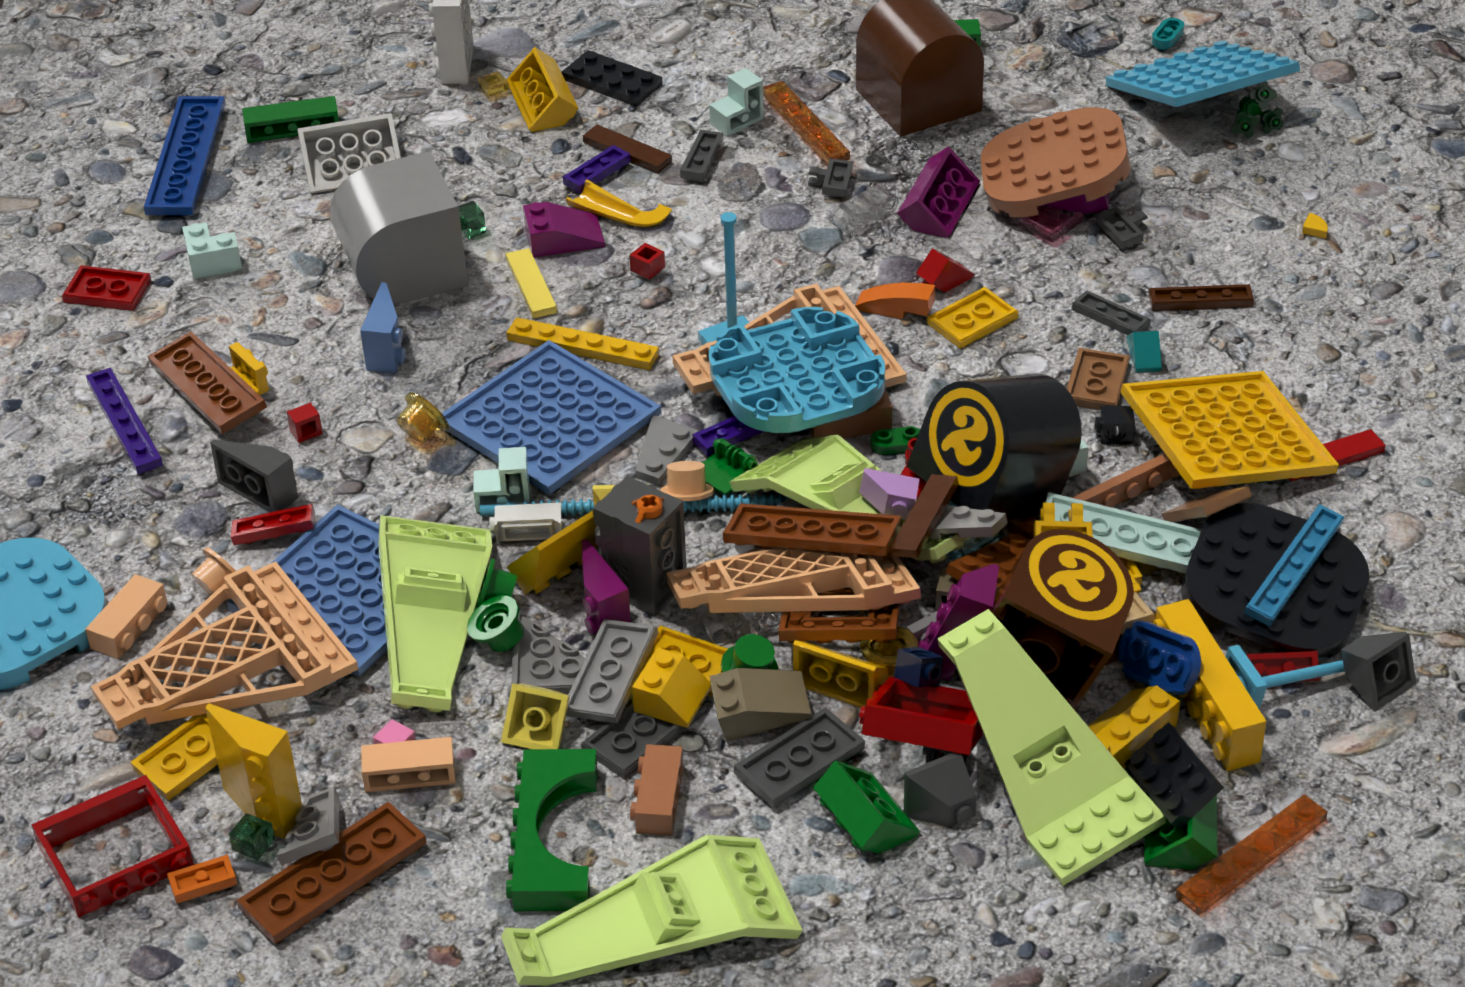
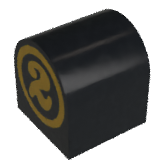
[906,373,1082,520]

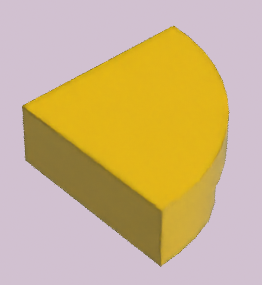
[1302,213,1328,239]

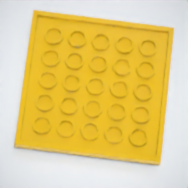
[1120,371,1339,489]

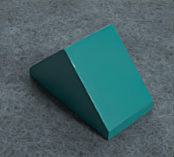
[1126,331,1162,373]

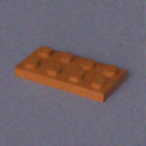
[946,534,1029,595]

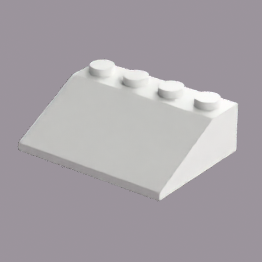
[429,0,474,84]
[298,113,401,194]

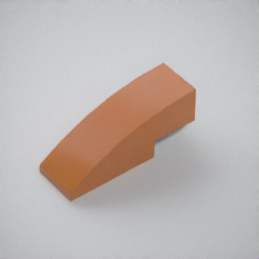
[855,282,935,319]

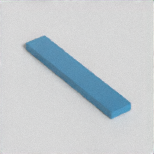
[1244,504,1345,627]

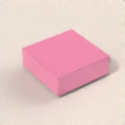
[373,719,416,744]

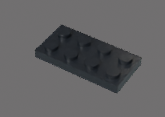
[561,50,663,107]
[1124,722,1224,830]

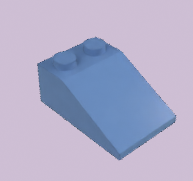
[360,282,405,373]

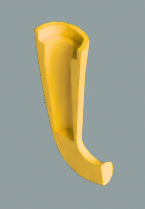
[566,180,672,227]

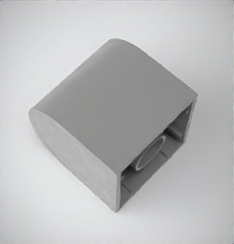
[330,151,469,303]

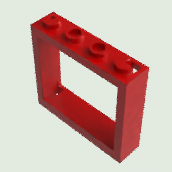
[859,676,983,755]
[31,775,194,918]

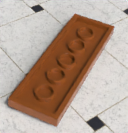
[147,331,267,434]
[723,503,902,557]
[237,802,427,944]

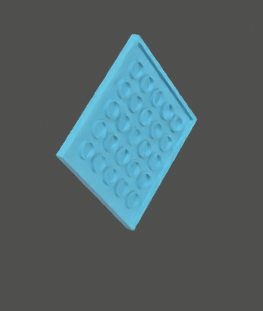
[1105,41,1300,107]

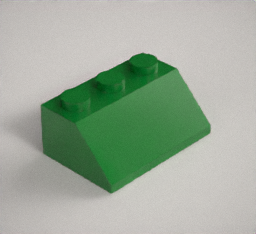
[813,760,921,854]
[1144,792,1217,869]

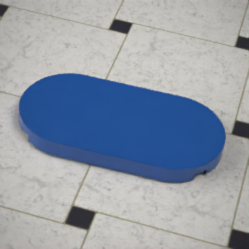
[1118,621,1201,695]

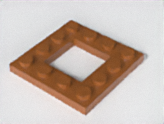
[778,587,901,644]

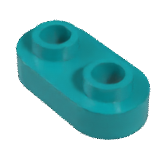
[1152,18,1185,50]

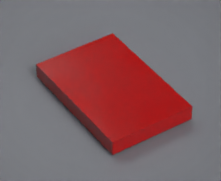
[62,265,152,311]

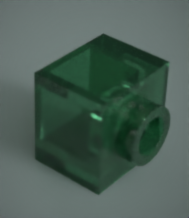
[458,200,486,239]
[229,813,275,860]

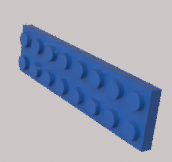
[144,96,226,216]

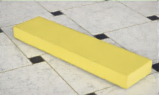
[505,248,557,318]

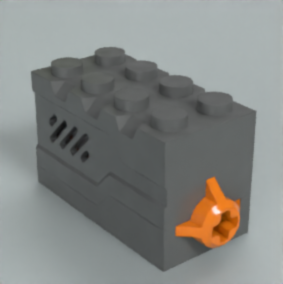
[593,476,687,617]

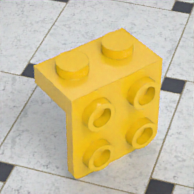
[229,342,269,395]

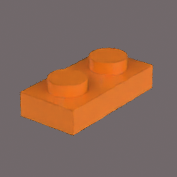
[167,854,237,904]

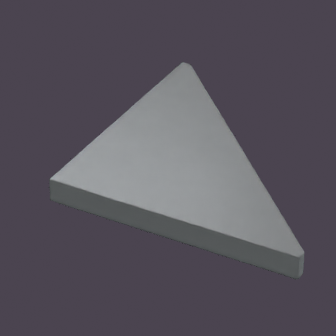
[511,611,585,694]

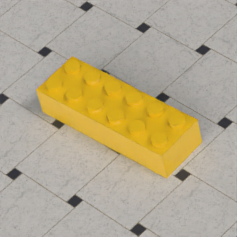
[1152,599,1267,771]

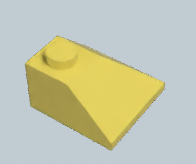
[501,683,570,749]

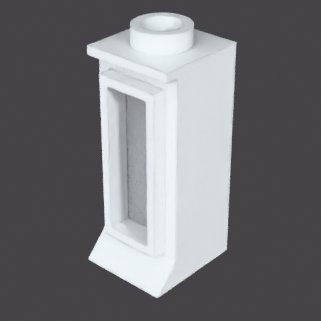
[489,503,563,545]

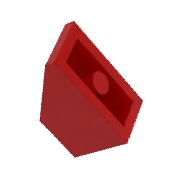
[916,248,975,292]

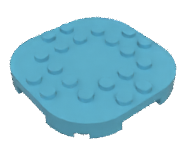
[709,307,885,433]
[0,538,107,690]

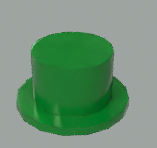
[476,558,518,608]
[467,595,524,652]
[720,634,778,672]

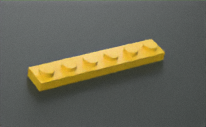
[506,317,659,370]

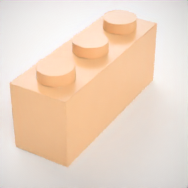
[85,574,168,659]
[361,737,456,793]

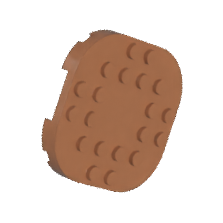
[981,107,1131,217]

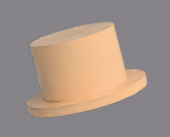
[660,461,714,501]
[191,547,236,596]

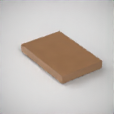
[1067,348,1130,410]
[1162,486,1252,522]

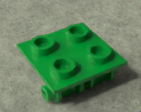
[701,438,758,495]

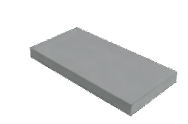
[566,619,659,724]

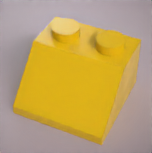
[632,647,712,728]

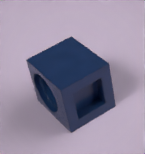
[894,647,943,688]

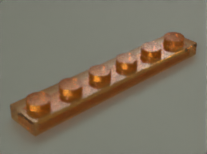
[763,81,850,164]
[1175,794,1328,916]

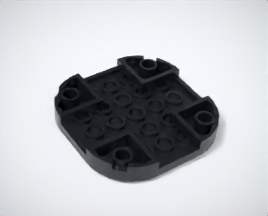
[1181,503,1369,658]

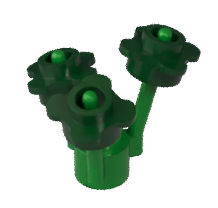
[1231,81,1284,138]

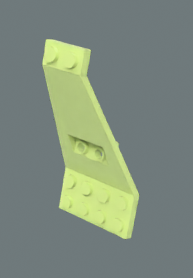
[729,435,970,563]
[378,515,492,712]
[938,609,1166,886]
[501,835,803,986]

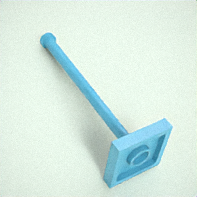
[698,212,750,345]
[1226,645,1345,710]

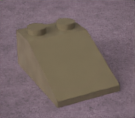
[709,668,813,742]

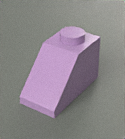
[859,468,919,520]

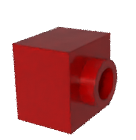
[629,243,665,280]
[286,402,323,443]

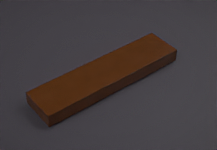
[583,124,672,173]
[1148,284,1254,311]
[890,474,959,558]

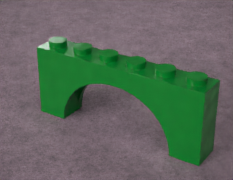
[506,749,598,912]

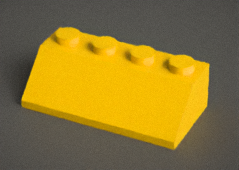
[506,47,579,132]
[1059,685,1180,769]

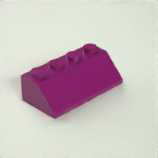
[897,146,980,238]
[917,564,999,681]

